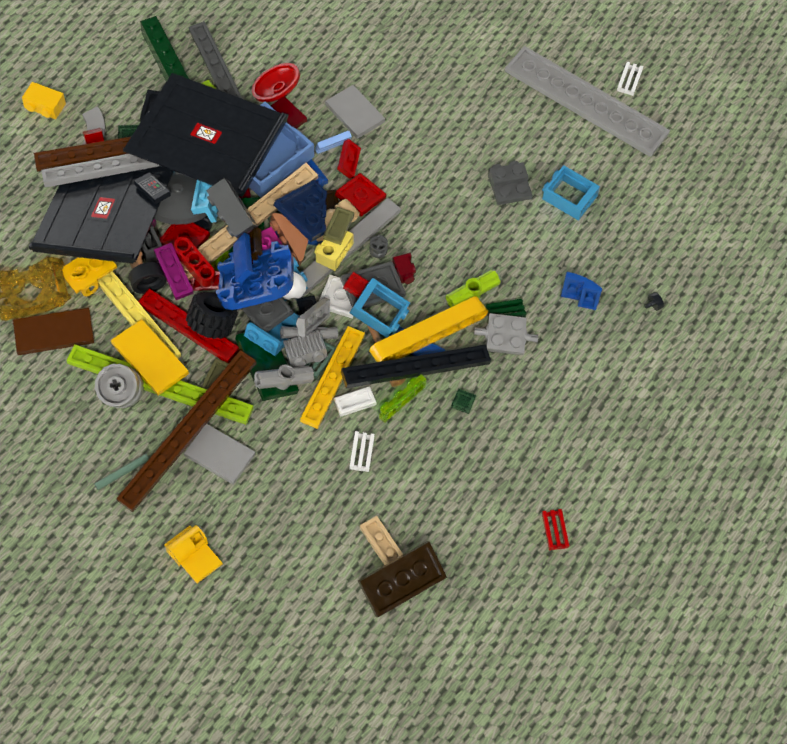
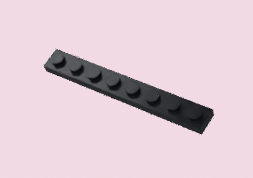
[341,344,491,389]

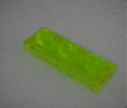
[379,375,426,423]

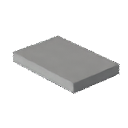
[325,85,385,139]
[184,424,256,485]

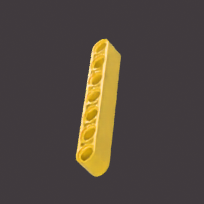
[369,296,488,362]

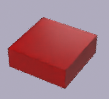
[343,272,369,298]

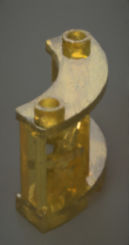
[0,256,71,321]

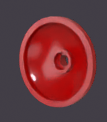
[252,63,300,102]

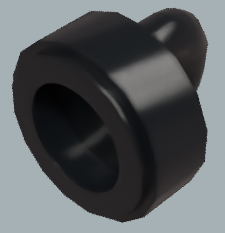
[194,216,212,231]
[644,292,664,311]

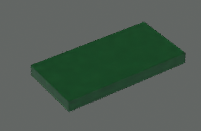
[235,333,299,401]

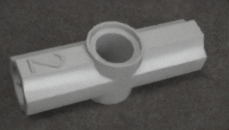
[254,365,314,390]

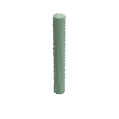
[94,454,149,490]

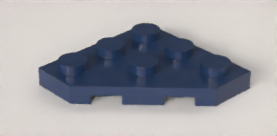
[273,180,327,242]

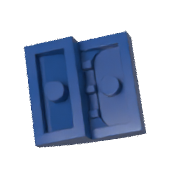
[561,272,602,310]

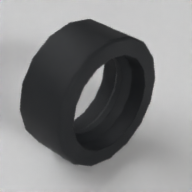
[129,262,167,294]

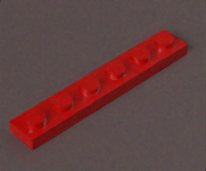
[138,289,240,363]

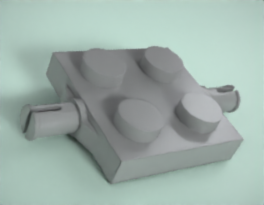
[474,313,538,355]

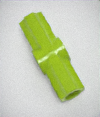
[445,270,501,308]

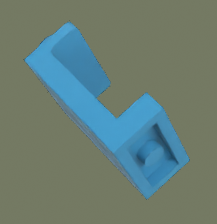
[244,313,300,356]

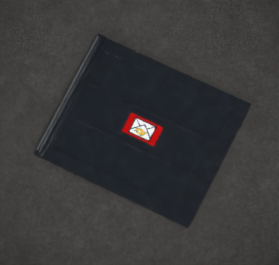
[123,73,288,197]
[29,166,173,264]

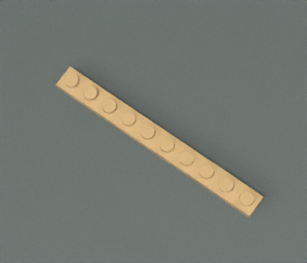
[180,163,318,281]

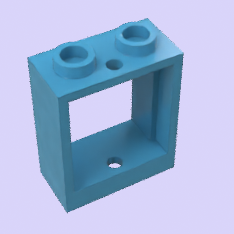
[542,165,600,221]
[349,278,410,338]

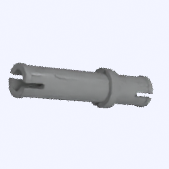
[280,326,338,339]

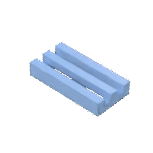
[315,131,352,154]

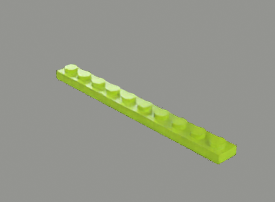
[67,345,254,425]

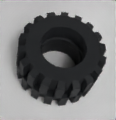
[186,291,238,339]

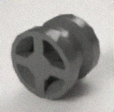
[369,235,388,258]

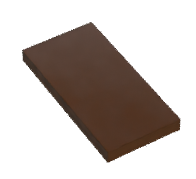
[13,308,94,355]

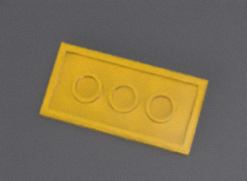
[111,319,189,396]

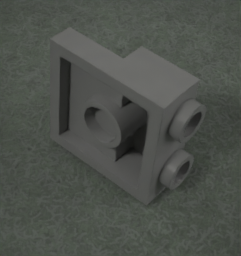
[488,161,533,205]

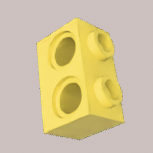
[314,231,354,271]

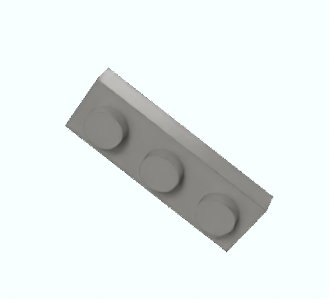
[296,298,330,337]

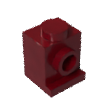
[392,253,416,284]

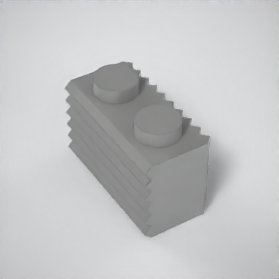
[283,330,328,367]

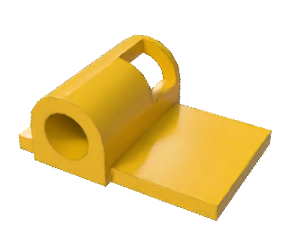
[59,257,117,297]
[164,525,223,584]

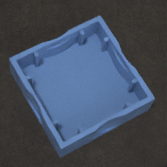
[249,102,314,197]

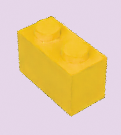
[22,82,66,119]

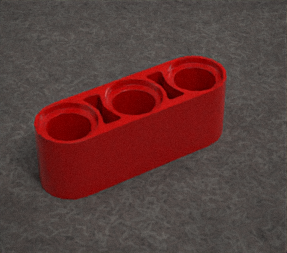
[174,237,215,287]

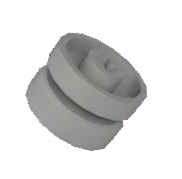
[95,364,144,408]

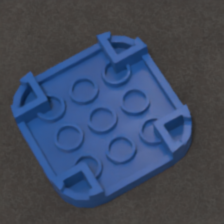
[216,241,294,310]

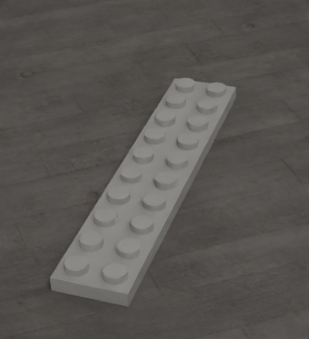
[505,46,670,157]

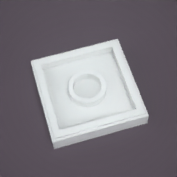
[319,275,353,319]

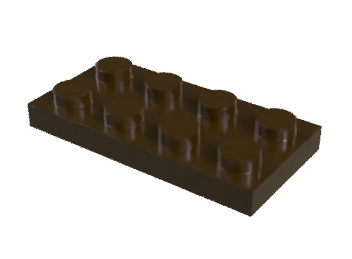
[358,541,447,617]

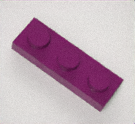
[154,243,193,300]

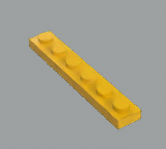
[300,326,365,429]

